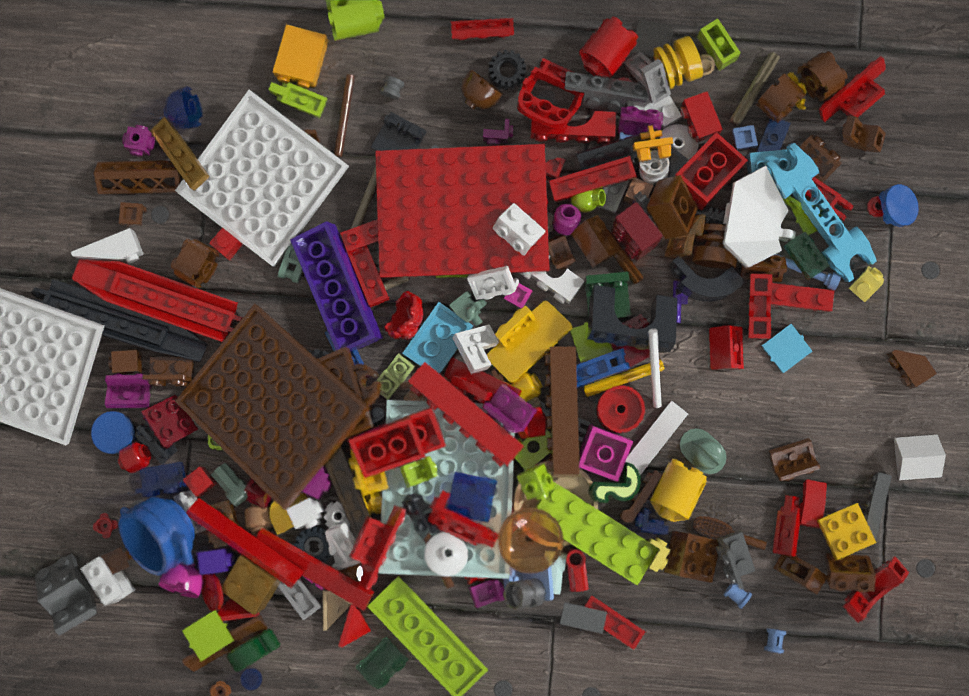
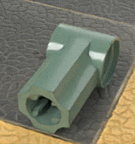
[211,463,247,507]

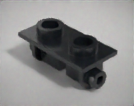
[135,422,178,465]
[401,492,439,540]

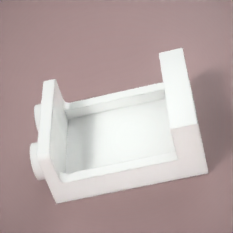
[81,557,135,605]

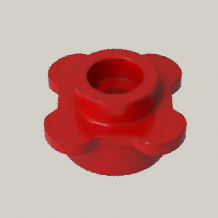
[93,513,118,539]

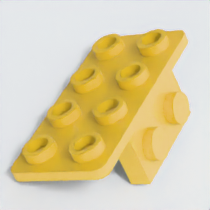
[487,301,572,383]

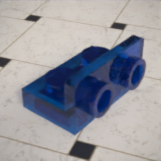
[635,509,669,535]

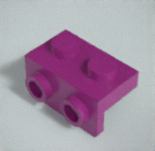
[105,374,152,408]

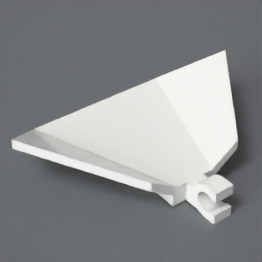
[723,166,796,268]

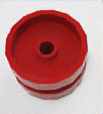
[596,385,645,434]

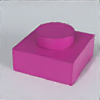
[504,283,532,309]

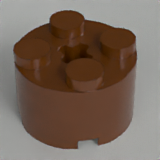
[797,51,847,102]
[756,73,806,123]
[171,239,219,288]

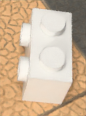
[287,498,325,529]

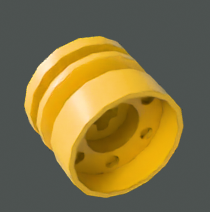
[653,36,703,89]

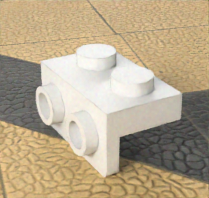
[493,203,546,256]

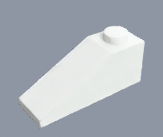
[71,228,144,263]

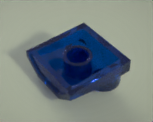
[447,472,498,523]

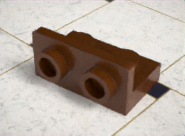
[800,135,842,183]

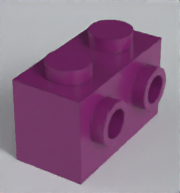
[302,466,333,499]

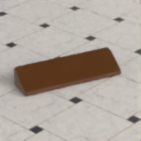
[182,616,268,672]

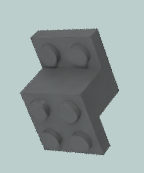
[35,553,97,636]

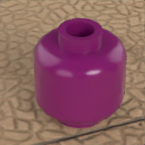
[552,204,581,235]

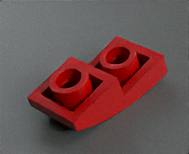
[799,479,827,529]

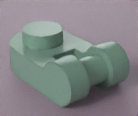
[278,244,303,283]

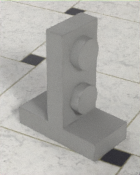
[624,52,671,105]

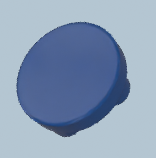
[880,184,918,227]
[91,411,135,454]

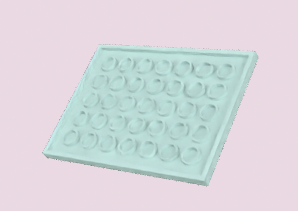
[379,400,514,578]

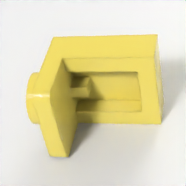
[849,266,884,302]
[648,537,670,572]

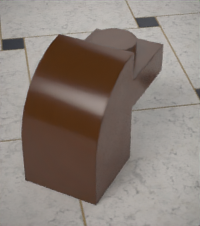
[842,116,886,153]

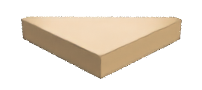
[323,590,351,631]

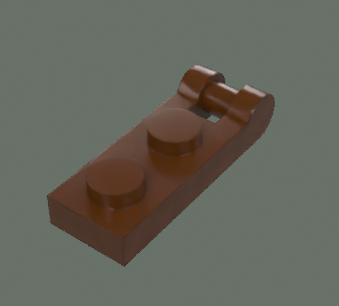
[620,470,662,523]

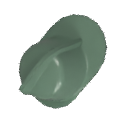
[680,428,726,474]

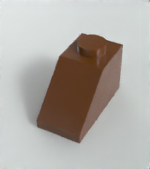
[773,554,827,595]

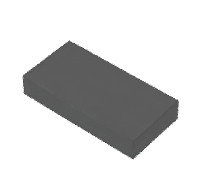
[560,602,607,634]

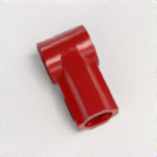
[566,548,589,592]

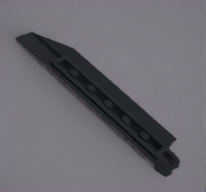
[29,279,208,362]

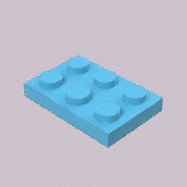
[402,302,473,374]

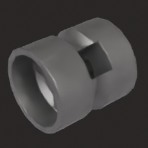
[504,578,546,610]

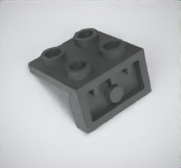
[716,530,755,590]

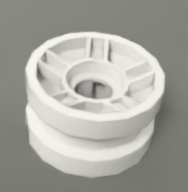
[639,150,669,184]

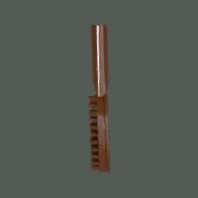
[693,516,767,550]

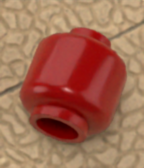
[118,442,151,473]

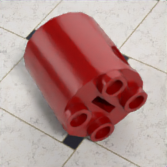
[579,16,638,78]

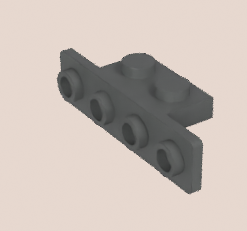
[564,72,648,113]

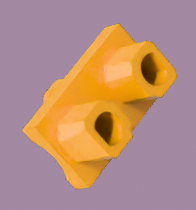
[632,125,673,162]

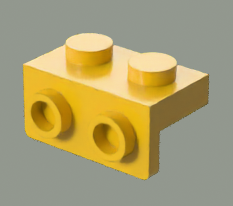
[349,450,389,496]

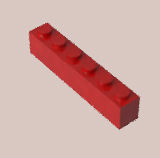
[408,362,524,467]

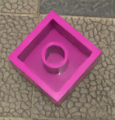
[579,424,633,482]

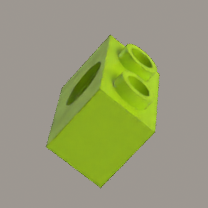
[697,19,740,71]
[515,429,551,470]

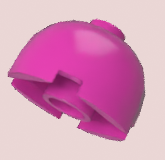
[158,562,203,598]

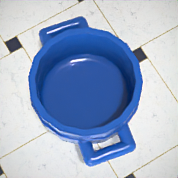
[119,497,195,576]

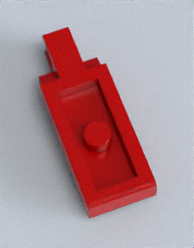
[773,495,801,557]
[437,508,499,548]

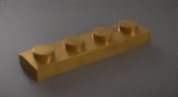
[150,117,210,191]

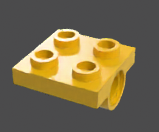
[817,503,876,560]

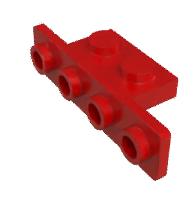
[819,56,886,122]
[444,358,521,403]
[349,505,406,590]

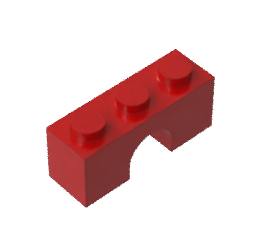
[748,274,772,339]

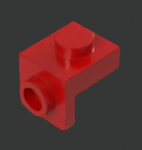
[428,490,454,530]

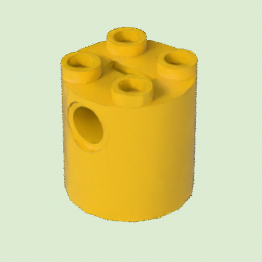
[650,459,707,522]

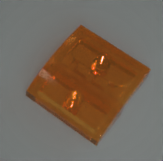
[665,214,706,258]

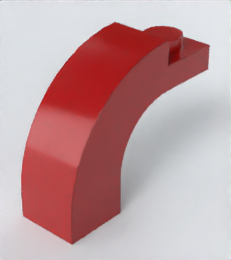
[844,556,909,623]

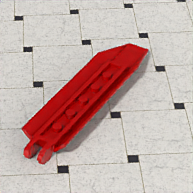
[72,259,243,342]

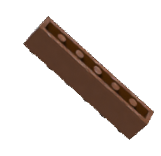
[544,347,580,478]

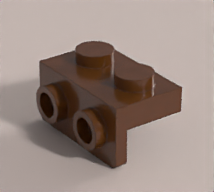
[739,255,787,282]
[769,438,820,481]

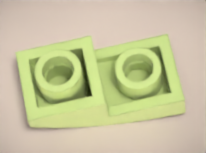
[376,353,416,400]

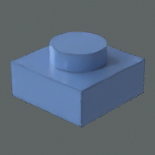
[732,125,758,151]

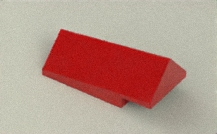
[349,407,446,478]

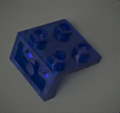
[135,461,187,497]

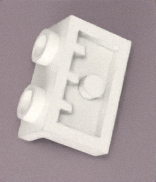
[467,266,519,300]

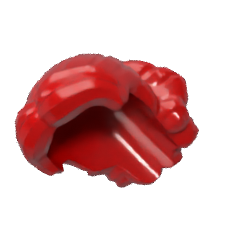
[384,291,423,340]

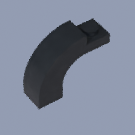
[668,256,745,302]

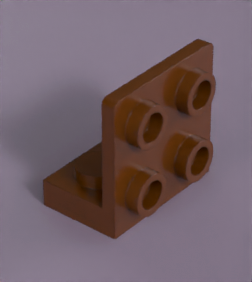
[142,357,194,387]
[664,530,719,583]

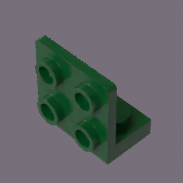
[584,272,631,318]

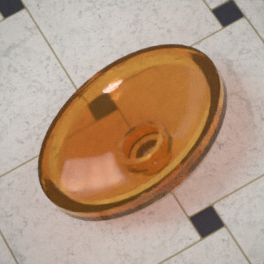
[498,507,563,574]

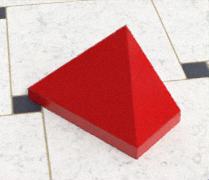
[218,598,260,621]
[338,604,371,647]

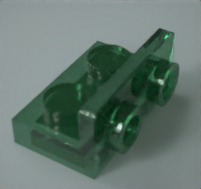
[783,232,830,281]
[356,637,409,689]

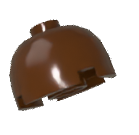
[461,70,503,109]

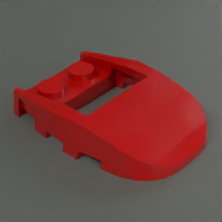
[517,58,584,129]

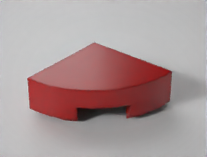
[545,158,566,179]

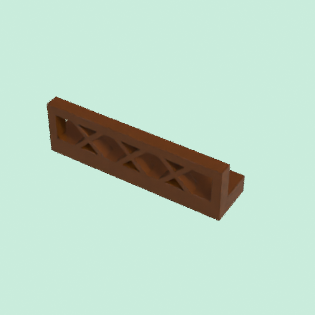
[94,160,181,194]

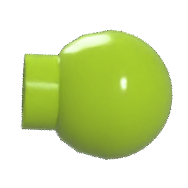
[571,189,606,213]

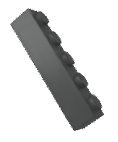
[863,472,892,541]

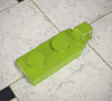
[269,82,327,118]

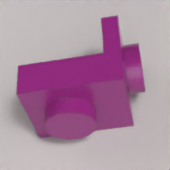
[483,119,513,146]
[468,578,505,608]

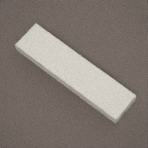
[625,401,688,475]

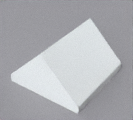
[894,435,946,480]

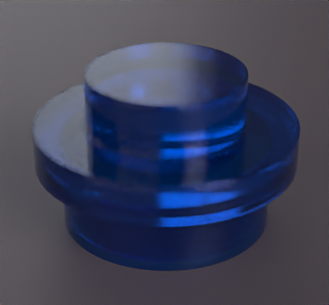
[241,668,263,690]

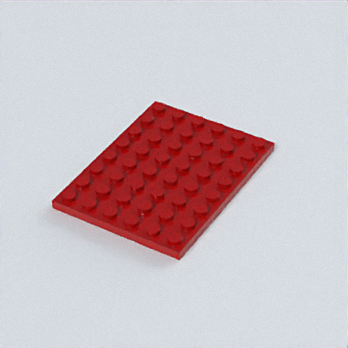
[376,144,549,278]

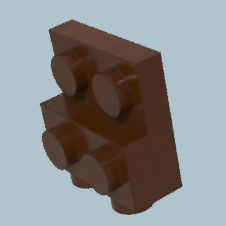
[825,553,876,592]

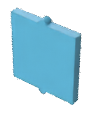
[762,324,812,373]

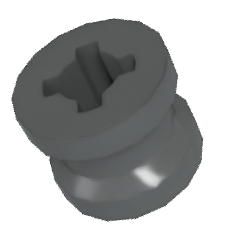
[380,76,404,100]

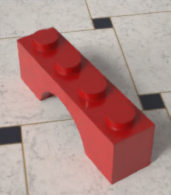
[531,111,616,144]

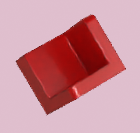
[517,407,546,439]

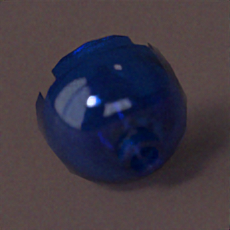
[164,86,203,130]

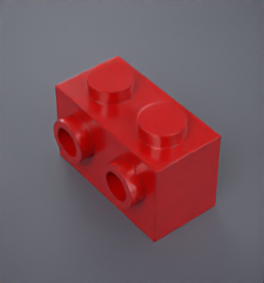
[680,91,723,143]

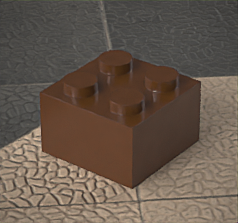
[647,175,698,239]

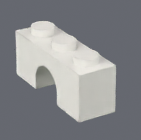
[520,256,584,304]

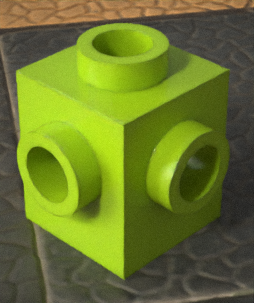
[517,463,554,500]

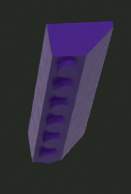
[290,221,383,352]

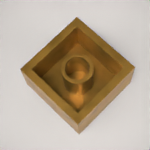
[222,555,281,615]

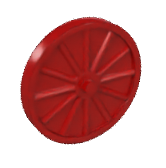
[202,573,223,611]

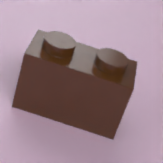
[571,215,620,268]

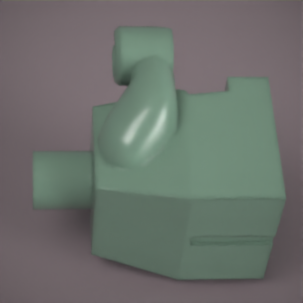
[450,290,487,327]

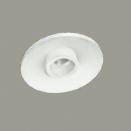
[660,124,698,164]
[424,532,468,577]

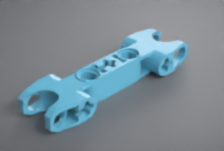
[763,143,877,282]

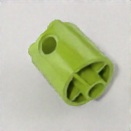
[326,0,385,41]

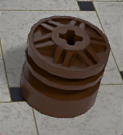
[692,224,737,269]

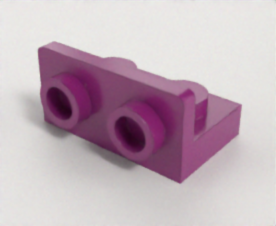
[618,106,663,135]
[483,384,537,433]

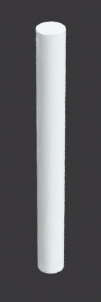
[649,329,662,408]

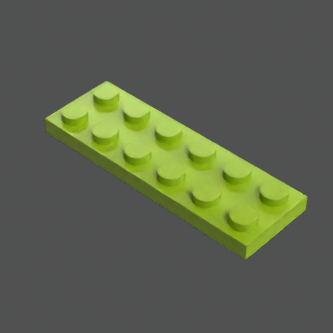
[529,481,659,586]
[367,576,488,696]

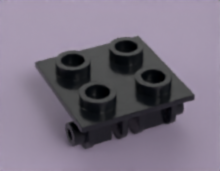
[371,112,427,151]

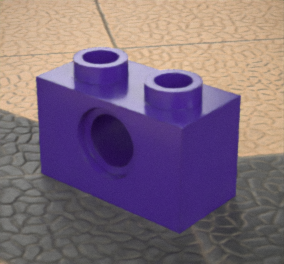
[198,548,236,575]

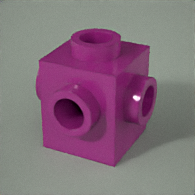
[122,125,155,157]

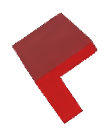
[709,325,744,370]

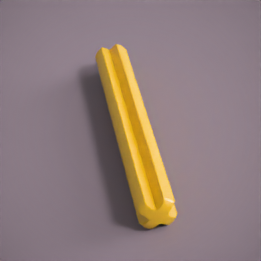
[583,360,664,397]

